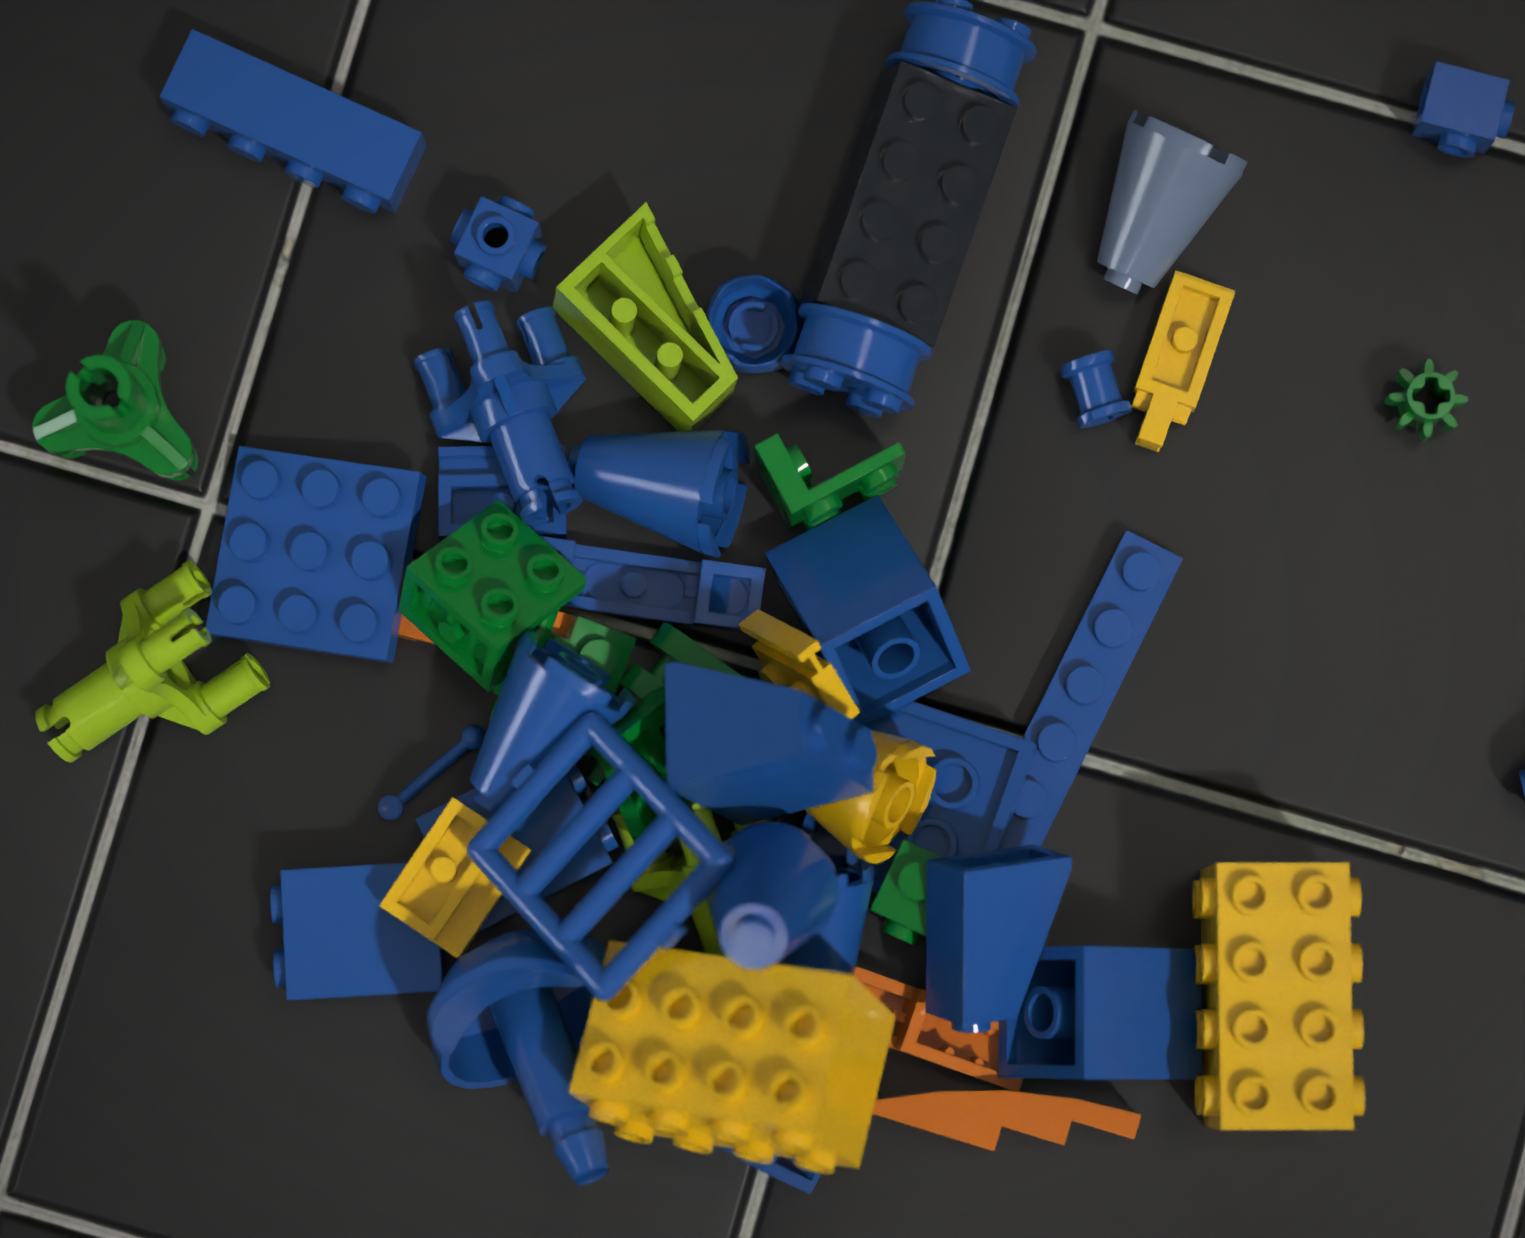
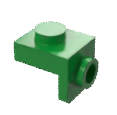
[870,839,941,946]

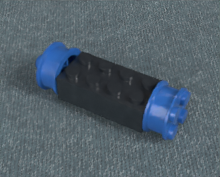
[780,0,1037,418]

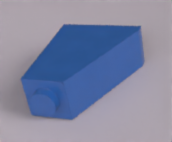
[926,845,1072,1033]

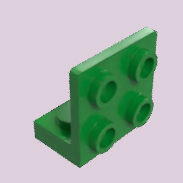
[755,434,906,531]
[398,501,587,692]

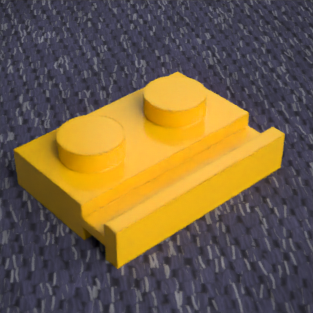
[738,609,860,719]
[379,797,532,959]

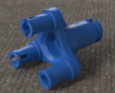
[413,300,586,525]

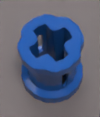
[1059,350,1133,429]

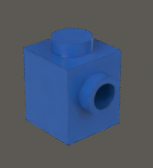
[1411,61,1515,158]

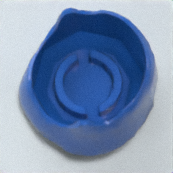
[705,274,804,374]

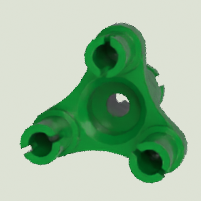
[32,320,199,481]

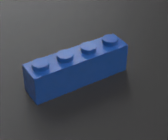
[159,29,427,214]

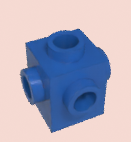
[450,196,547,294]

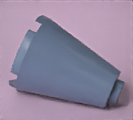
[1097,110,1247,294]

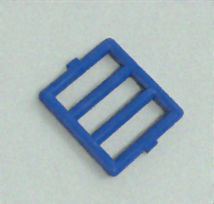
[467,711,734,1001]

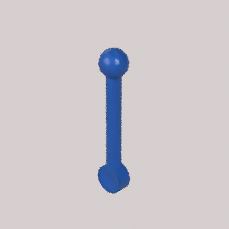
[378,725,486,821]

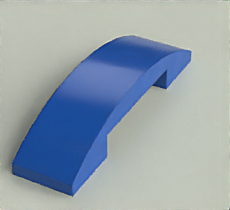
[540,536,766,631]

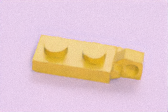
[1132,270,1235,453]

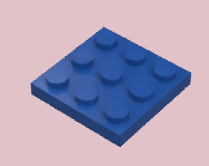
[206,446,427,664]
[801,701,1038,894]

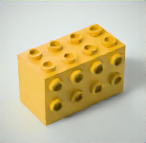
[1192,863,1365,1130]
[569,940,896,1174]

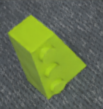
[553,202,738,431]

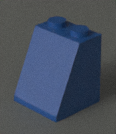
[765,495,971,726]
[665,662,877,825]
[999,946,1202,1079]

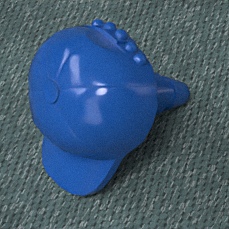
[426,929,609,1185]

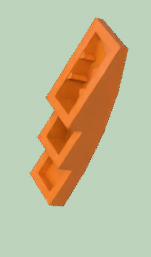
[854,966,1024,1092]
[872,1090,1141,1151]

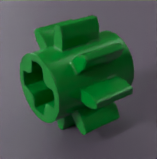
[1384,359,1468,442]

